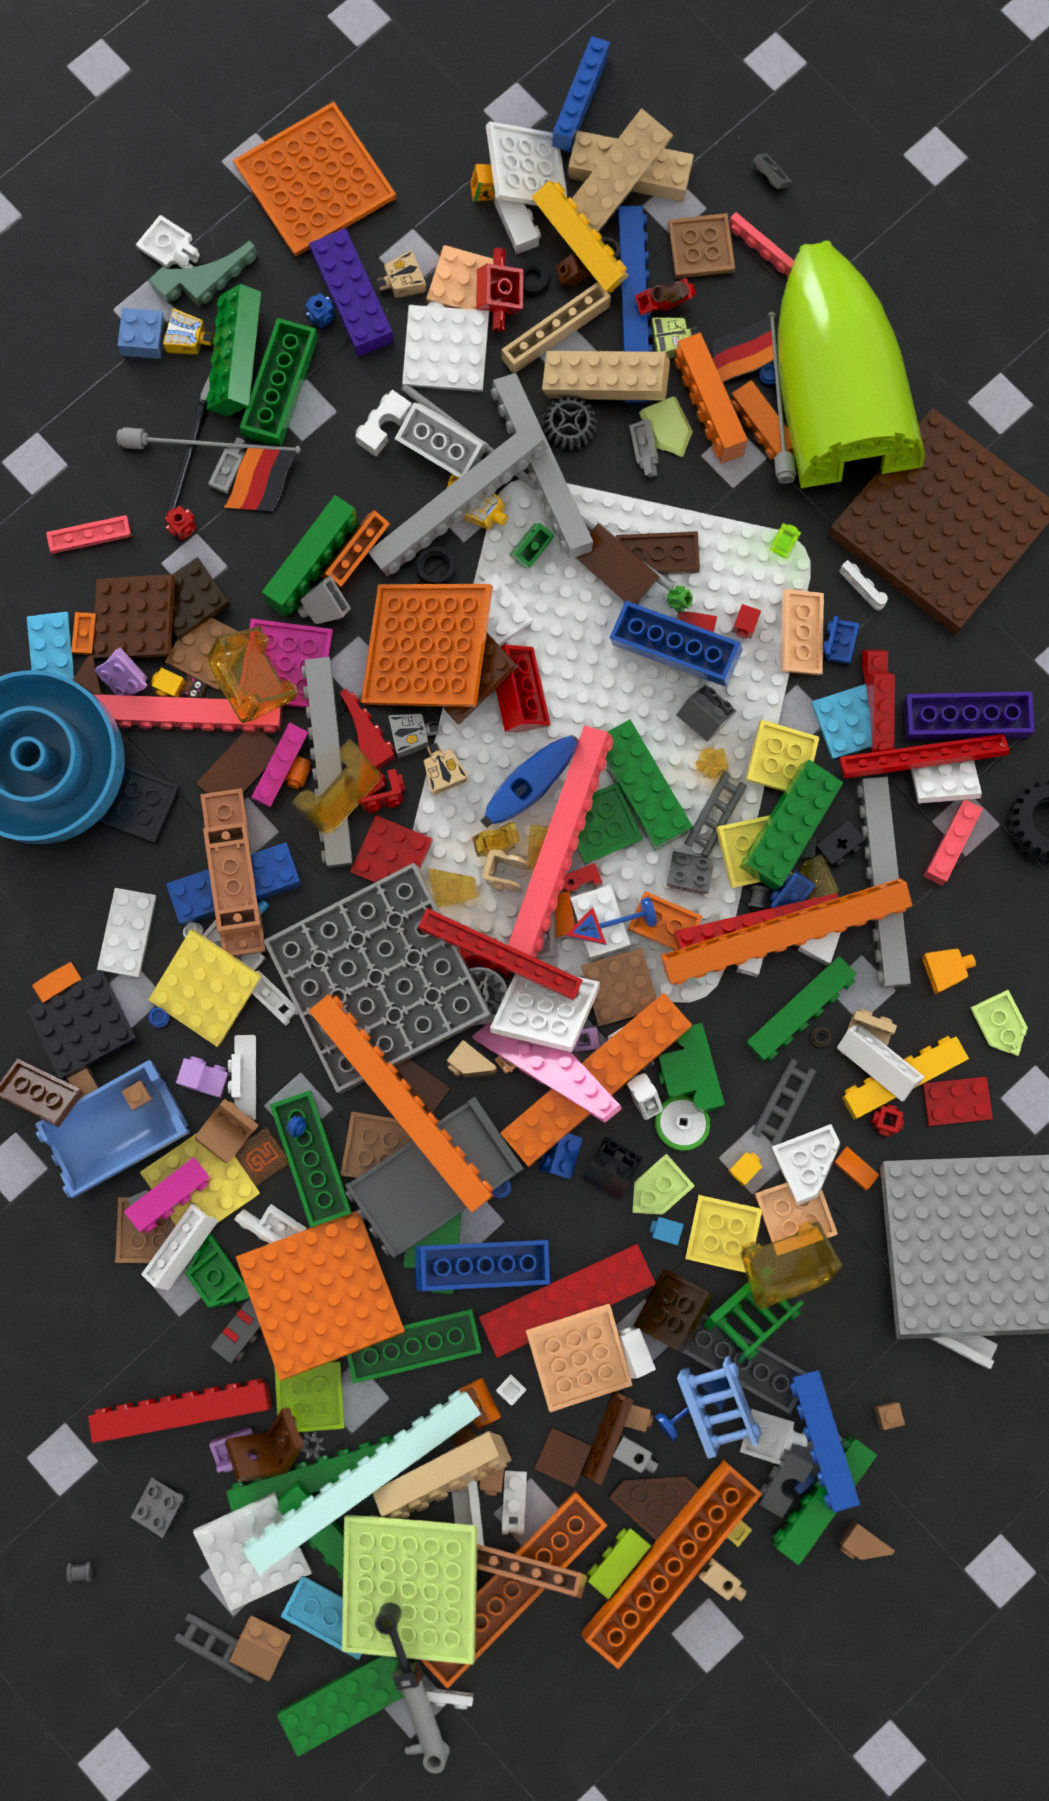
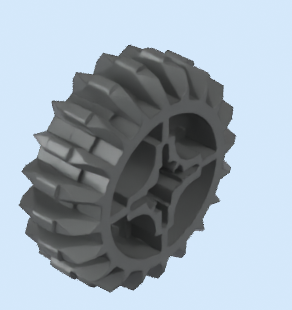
[542,396,597,451]

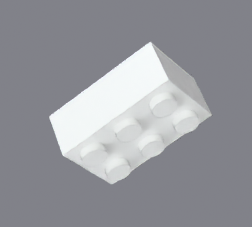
[570,885,631,961]

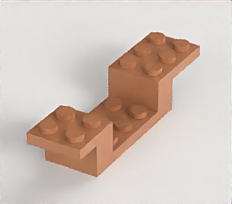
[200,788,266,957]

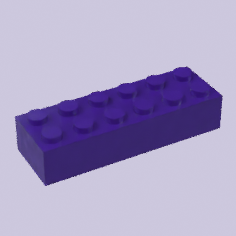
[309,228,394,357]
[903,691,1035,741]

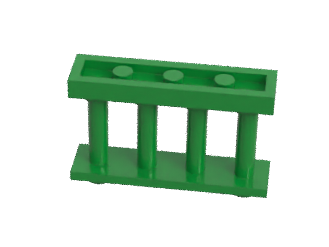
[704,1265,804,1364]

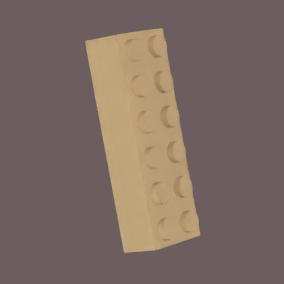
[572,108,673,232]
[568,131,694,202]
[542,351,670,400]
[372,1431,512,1519]

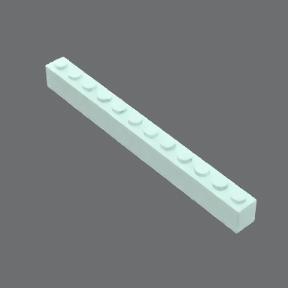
[242,1390,481,1575]

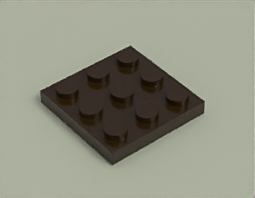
[172,557,230,640]
[633,1269,714,1353]

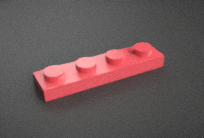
[729,212,794,277]
[46,515,132,554]

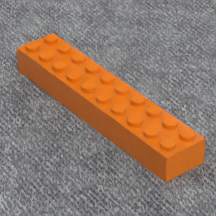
[500,993,692,1168]
[581,1460,762,1669]
[420,1491,607,1689]

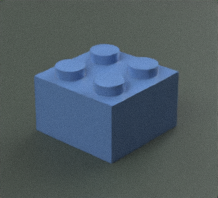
[117,308,166,359]

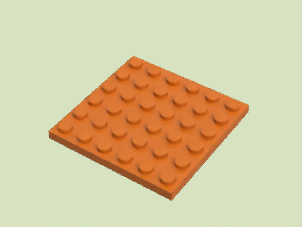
[233,102,397,257]
[361,584,493,707]
[236,1211,405,1382]

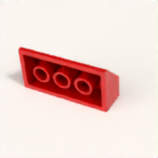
[496,644,551,732]

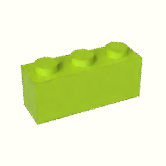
[587,1526,651,1599]

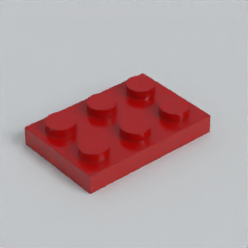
[922,1077,993,1126]

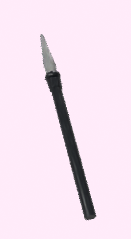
[166,372,211,513]

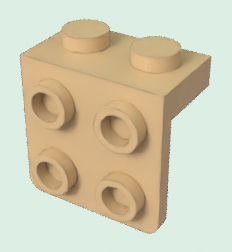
[840,1009,897,1056]

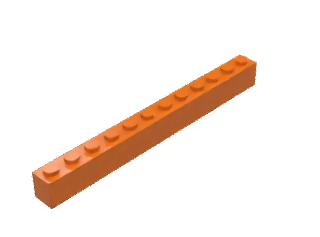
[660,878,912,985]
[309,994,494,1213]

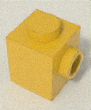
[151,668,186,698]

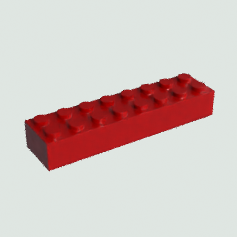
[479,1244,656,1357]
[88,1378,273,1443]

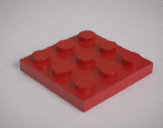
[350,816,433,883]

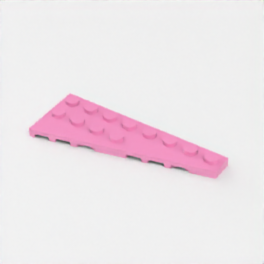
[472,1022,622,1123]

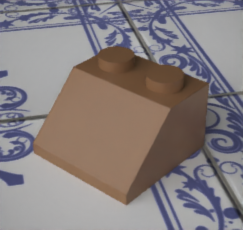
[837,1519,894,1560]
[229,1616,291,1682]

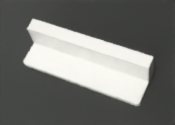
[837,1023,924,1101]
[141,1204,218,1290]
[930,1336,997,1369]
[452,1480,484,1546]

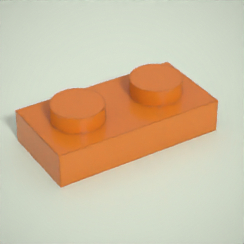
[71,612,96,655]

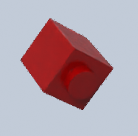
[732,604,761,639]

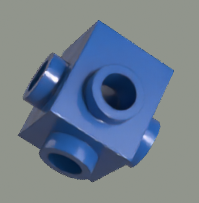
[305,293,335,329]

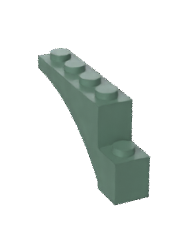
[149,241,257,307]

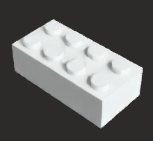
[395,403,489,478]

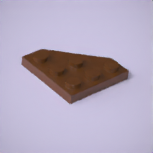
[609,1476,699,1541]

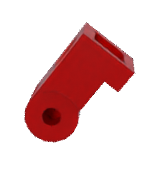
[563,863,603,894]

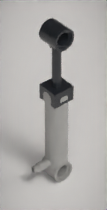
[375,1602,450,1773]

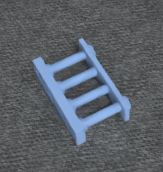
[677,1356,762,1459]

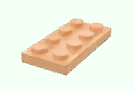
[781,589,824,675]

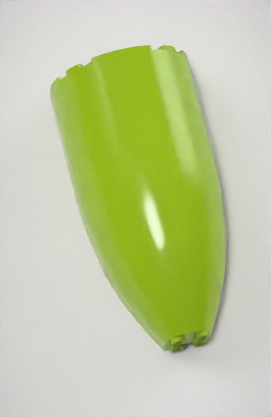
[777,241,925,488]

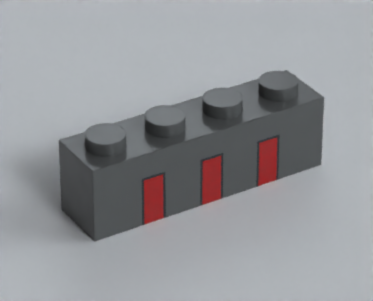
[211,1299,261,1363]

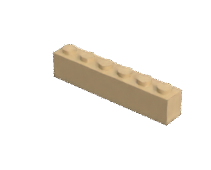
[502,282,611,373]

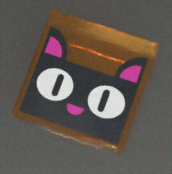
[179,675,208,698]

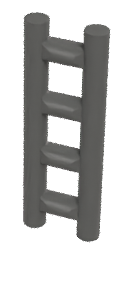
[684,771,747,858]
[752,1058,817,1146]
[174,1612,256,1684]

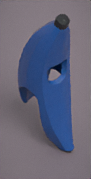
[480,735,579,828]

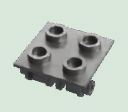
[666,851,714,895]
[131,1477,185,1538]

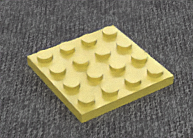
[148,929,262,1047]
[140,1133,260,1225]

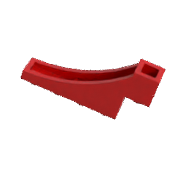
[862,649,895,753]
[340,689,396,798]

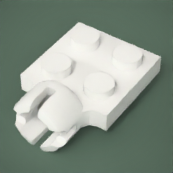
[136,215,199,269]
[740,1409,809,1464]

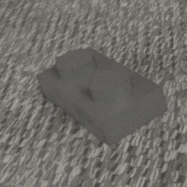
[753,153,792,189]

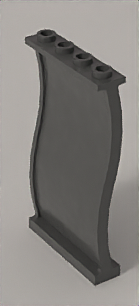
[345,1097,524,1258]

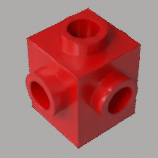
[164,506,197,541]
[871,1104,904,1137]

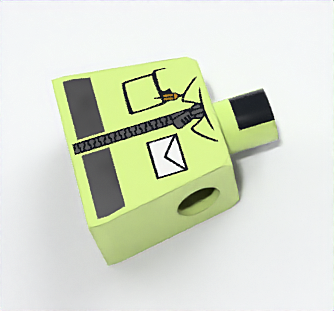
[651,318,699,359]

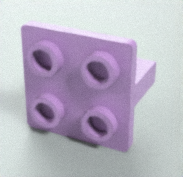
[94,648,148,696]

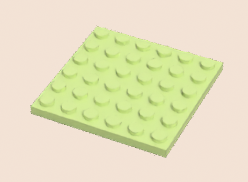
[342,1515,477,1664]

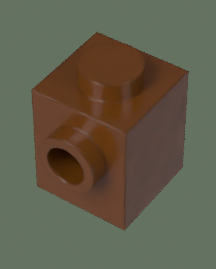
[555,254,591,287]

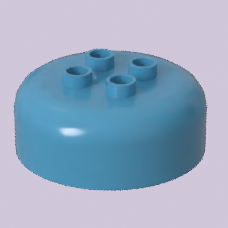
[0,670,125,844]

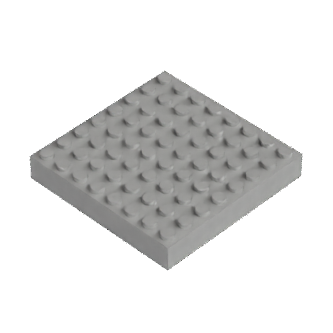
[263,863,493,1094]
[880,1155,1049,1339]

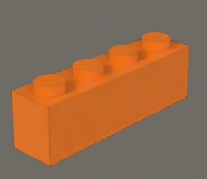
[730,380,793,460]
[320,510,390,588]

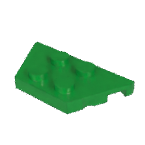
[185,1232,250,1309]

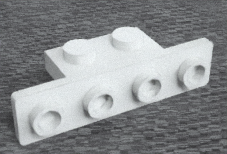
[228,1035,256,1120]
[235,1204,307,1244]

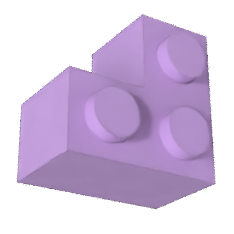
[176,1056,231,1099]

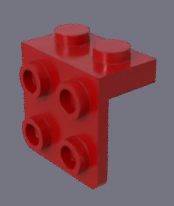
[360,769,406,813]

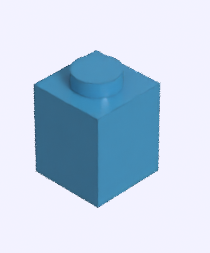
[649,1217,684,1246]

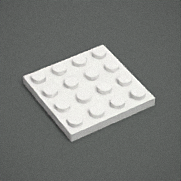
[486,121,567,206]
[402,305,489,392]
[490,974,600,1052]
[193,1493,312,1611]

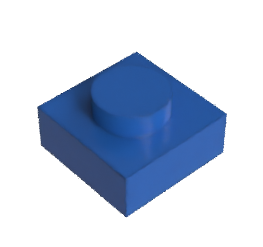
[792,1473,816,1495]

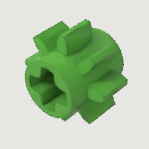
[667,586,693,612]

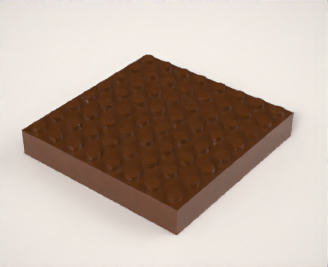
[828,408,1049,635]

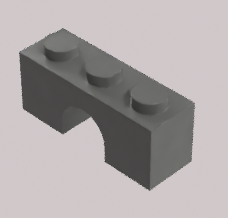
[759,1443,814,1518]

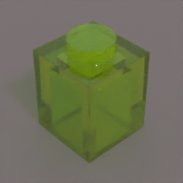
[770,523,801,559]

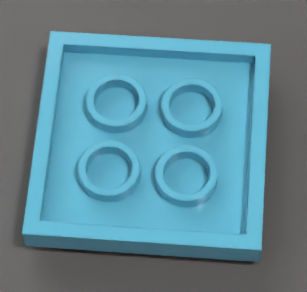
[811,684,872,760]

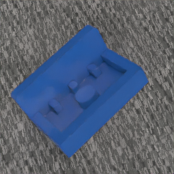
[823,616,860,665]
[769,870,816,908]
[539,1133,583,1179]

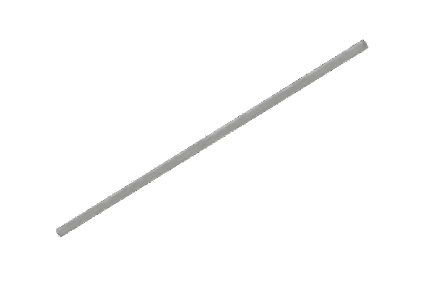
[402,384,675,591]

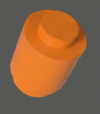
[285,757,311,789]

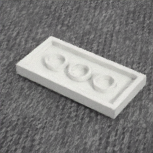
[97,888,157,978]

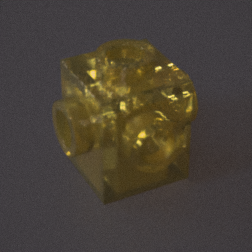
[695,747,729,779]

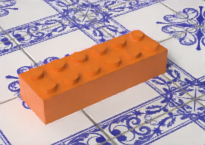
[674,332,748,464]

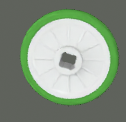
[655,1096,710,1151]

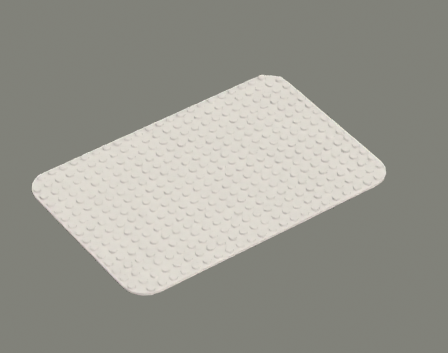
[413,479,811,1003]

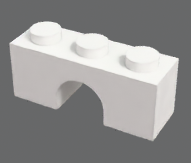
[355,390,412,457]

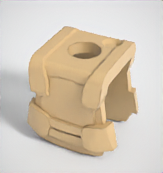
[482,850,529,892]

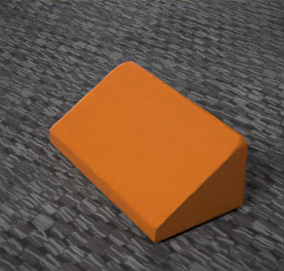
[554,891,575,938]
[833,1146,879,1191]
[458,1378,501,1429]

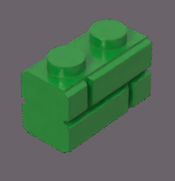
[509,523,555,568]

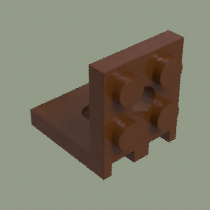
[225,1408,303,1482]

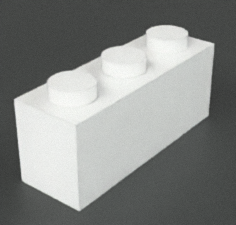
[494,193,541,254]

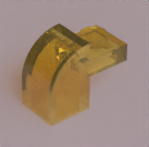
[472,822,520,857]

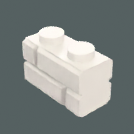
[627,1074,663,1120]

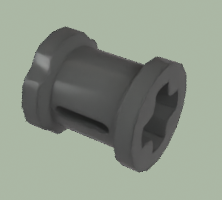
[747,886,770,911]
[67,1562,93,1584]

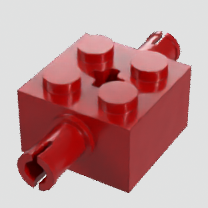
[476,248,523,332]

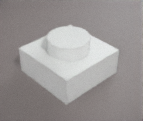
[496,1374,527,1406]

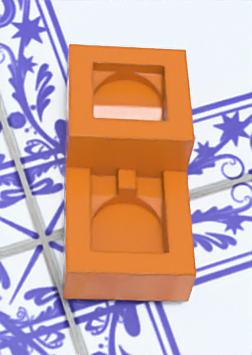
[32,962,82,1003]

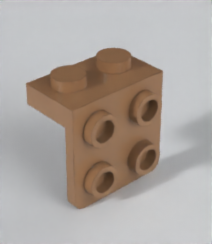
[195,1099,258,1163]

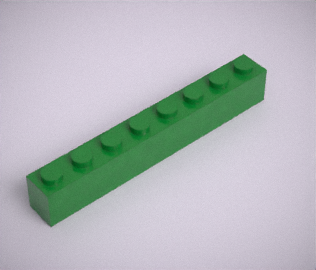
[226,1435,395,1512]

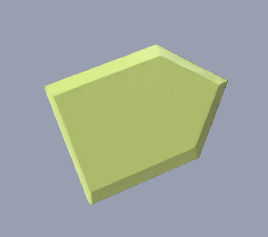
[639,397,693,458]
[970,990,1028,1056]
[633,1154,695,1215]

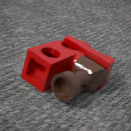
[635,278,696,315]

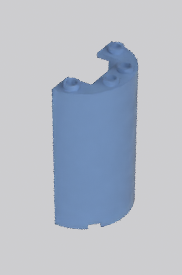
[35,1060,190,1198]

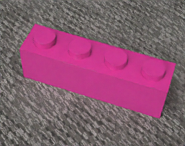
[250,723,308,808]
[124,1157,211,1234]

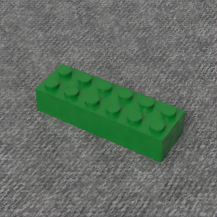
[207,284,261,416]
[240,318,318,447]
[262,495,358,618]
[606,719,693,851]
[739,760,843,890]
[269,1090,353,1228]
[347,1309,482,1384]
[772,1436,877,1565]
[277,1655,403,1757]

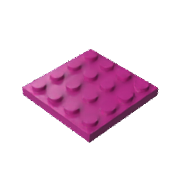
[238,619,333,708]

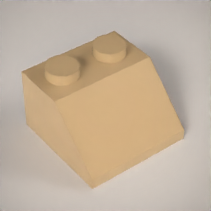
[447,1040,497,1078]

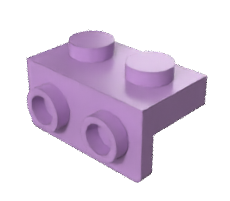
[209,1426,257,1472]

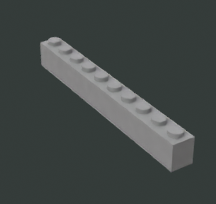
[491,373,593,559]
[368,423,548,577]
[302,657,353,868]
[857,777,911,988]

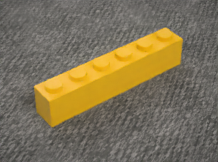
[532,180,629,292]
[841,1036,969,1120]

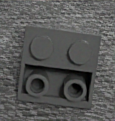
[676,684,737,742]

